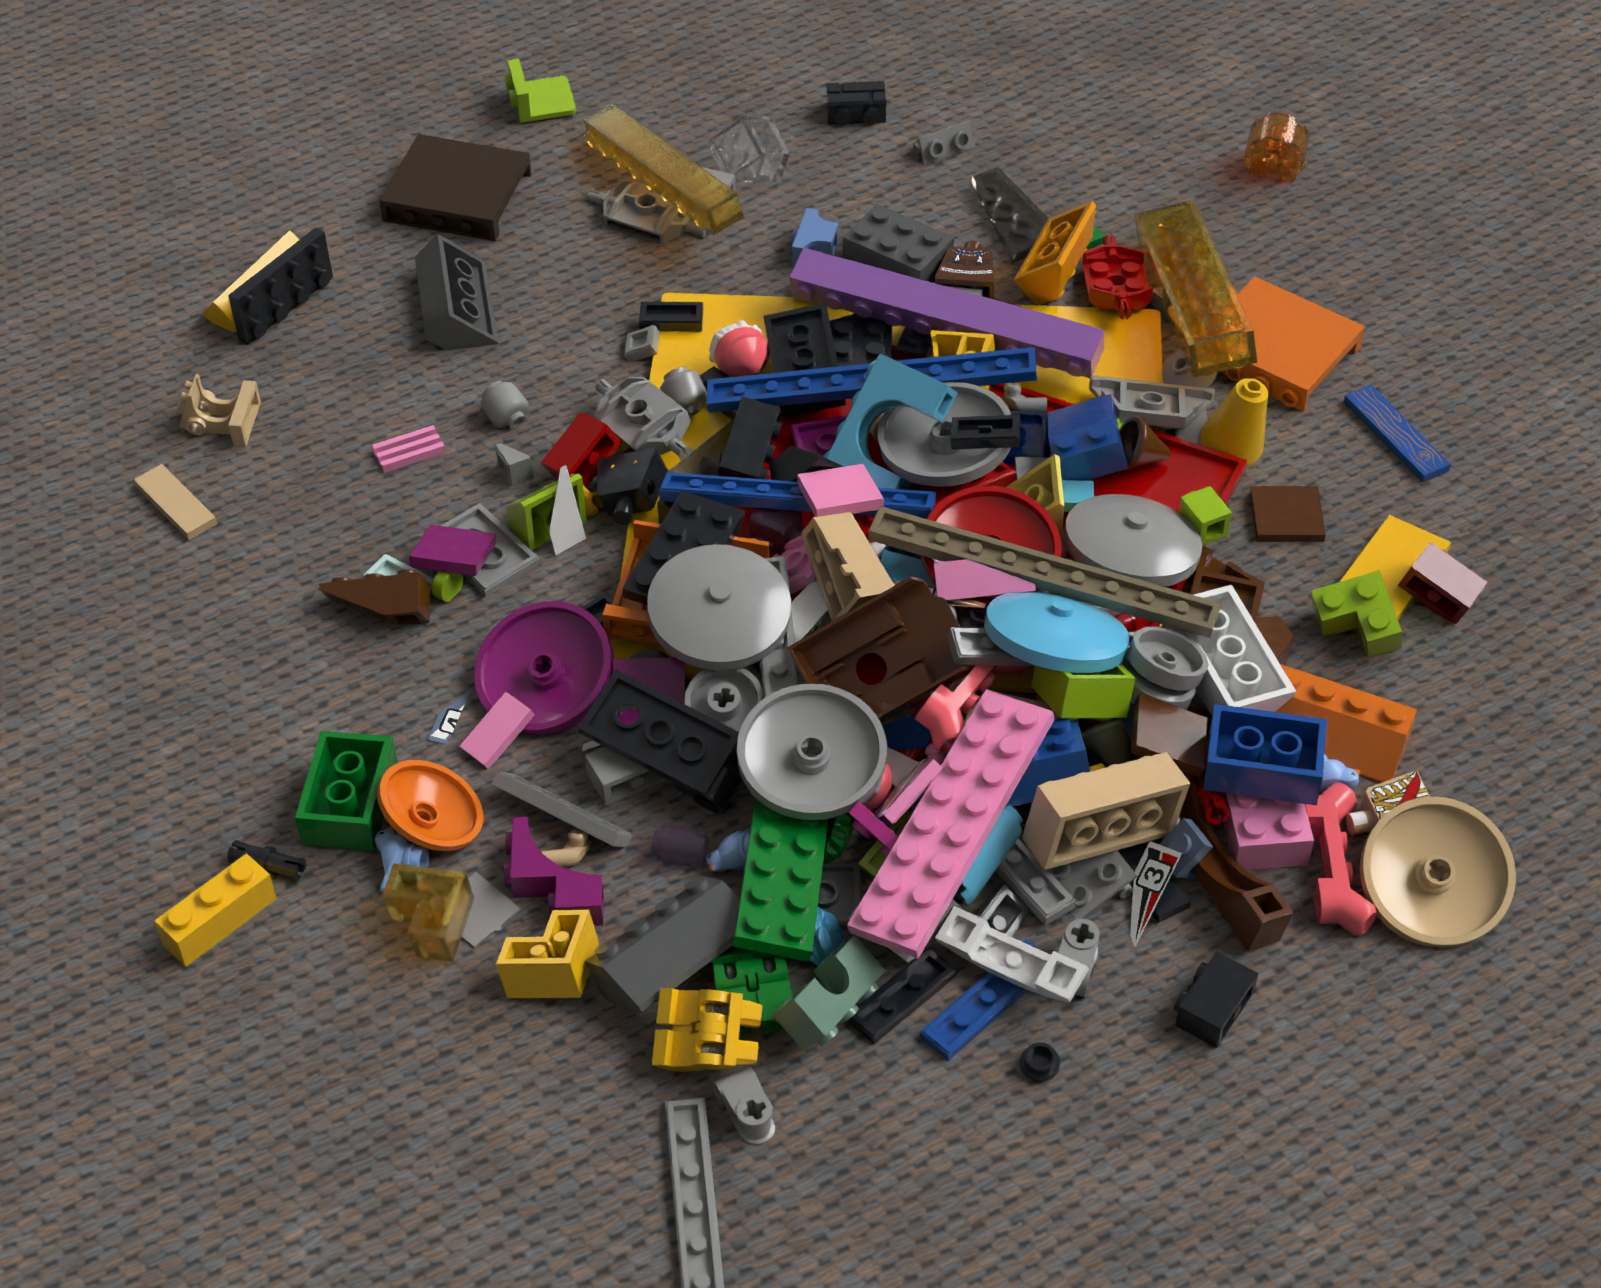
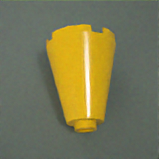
[1199,378,1268,467]

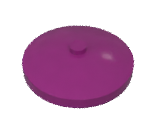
[474,601,614,736]

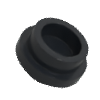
[1020,1042,1060,1082]

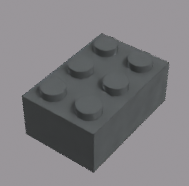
[843,204,954,283]

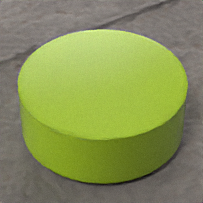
[432,571,463,602]

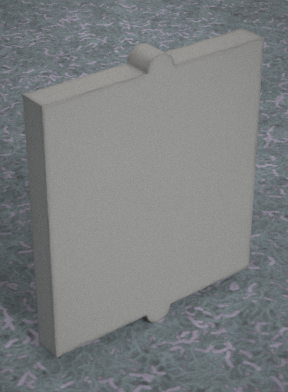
[430,872,521,948]

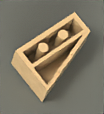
[801,512,895,621]

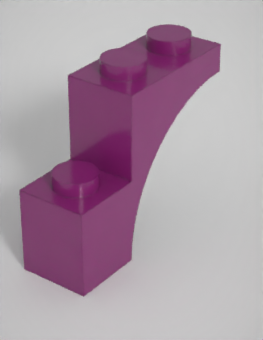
[504,817,604,926]

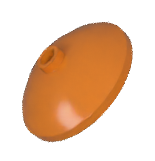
[377,760,484,851]

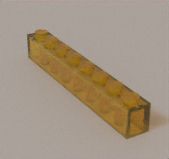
[583,104,744,235]

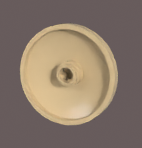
[1360,797,1516,948]

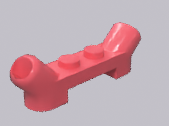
[915,665,1028,753]
[1305,782,1377,936]

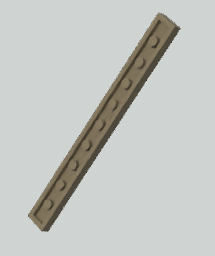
[868,506,1221,638]

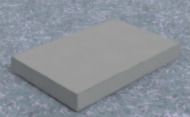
[441,503,541,597]

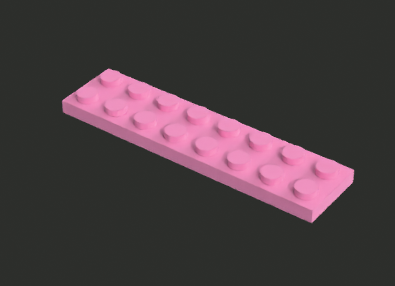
[847,690,1054,959]

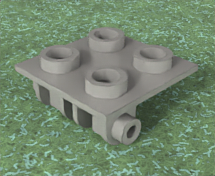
[1047,850,1137,919]

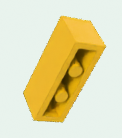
[154,853,277,967]

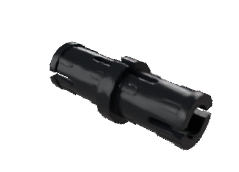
[227,840,306,882]

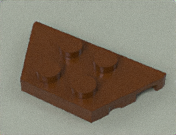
[1190,547,1265,618]

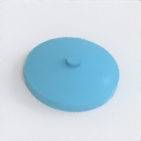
[984,591,1130,673]

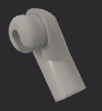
[1002,383,1047,414]

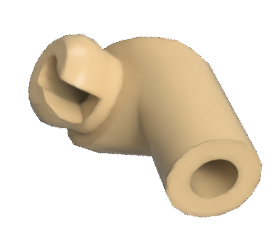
[541,829,591,868]

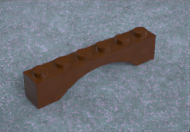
[1140,757,1294,951]

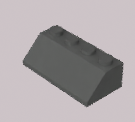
[415,234,499,351]
[585,876,740,1012]

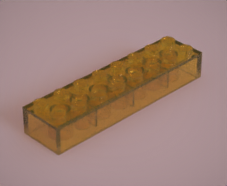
[1134,199,1257,378]

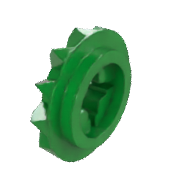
[824,812,855,862]

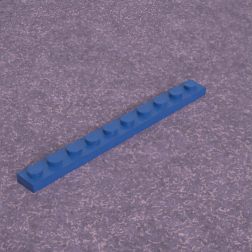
[706,347,1037,413]

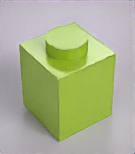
[1179,486,1232,546]

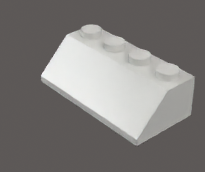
[1161,585,1296,716]

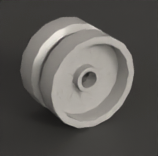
[1121,627,1209,710]
[685,668,764,755]

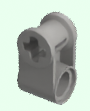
[1058,918,1100,998]
[712,1066,775,1146]

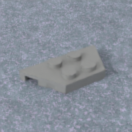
[1089,376,1215,430]

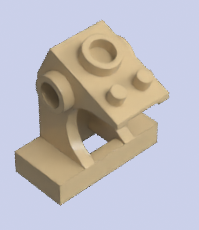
[177,374,261,447]

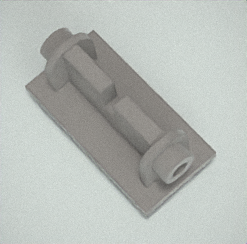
[913,120,975,165]

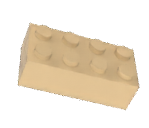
[1022,752,1190,870]

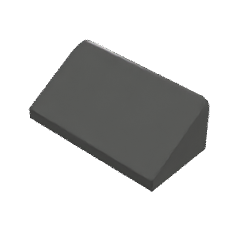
[975,884,1031,937]

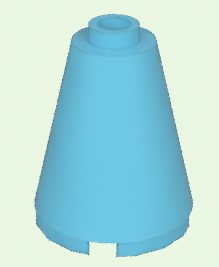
[955,804,1023,906]

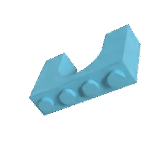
[823,353,958,490]

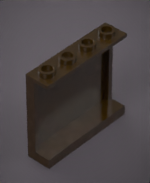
[379,134,532,241]

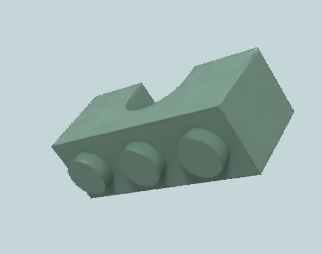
[772,935,886,1051]

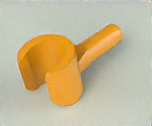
[570,474,603,516]

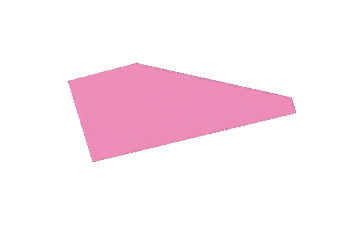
[934,559,1036,600]

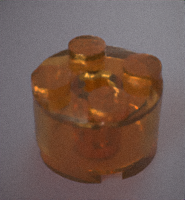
[1244,113,1309,182]

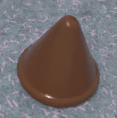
[1119,416,1171,470]

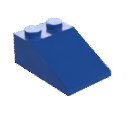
[1048,394,1128,481]

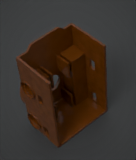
[787,576,973,723]

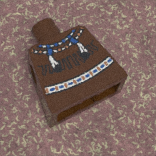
[935,241,995,300]

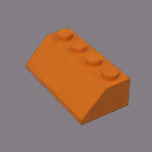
[1275,664,1417,783]

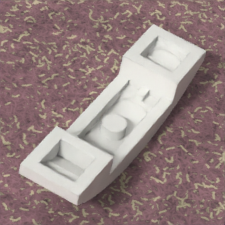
[935,906,1089,1003]

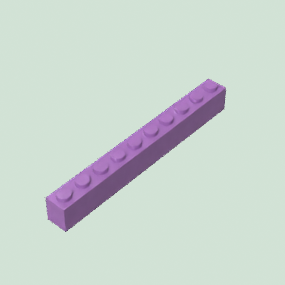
[789,248,1104,379]

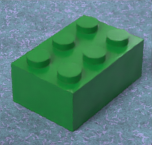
[295,731,398,851]

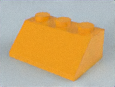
[1014,201,1096,305]

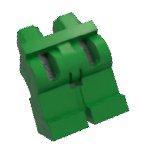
[712,948,792,1036]

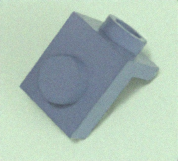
[1159,818,1213,880]

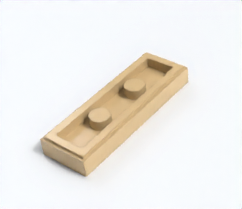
[134,464,217,540]

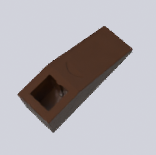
[319,569,430,625]

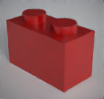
[541,412,622,488]

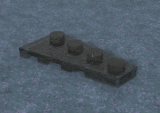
[972,167,1049,263]

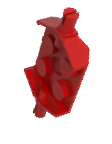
[1082,235,1153,319]

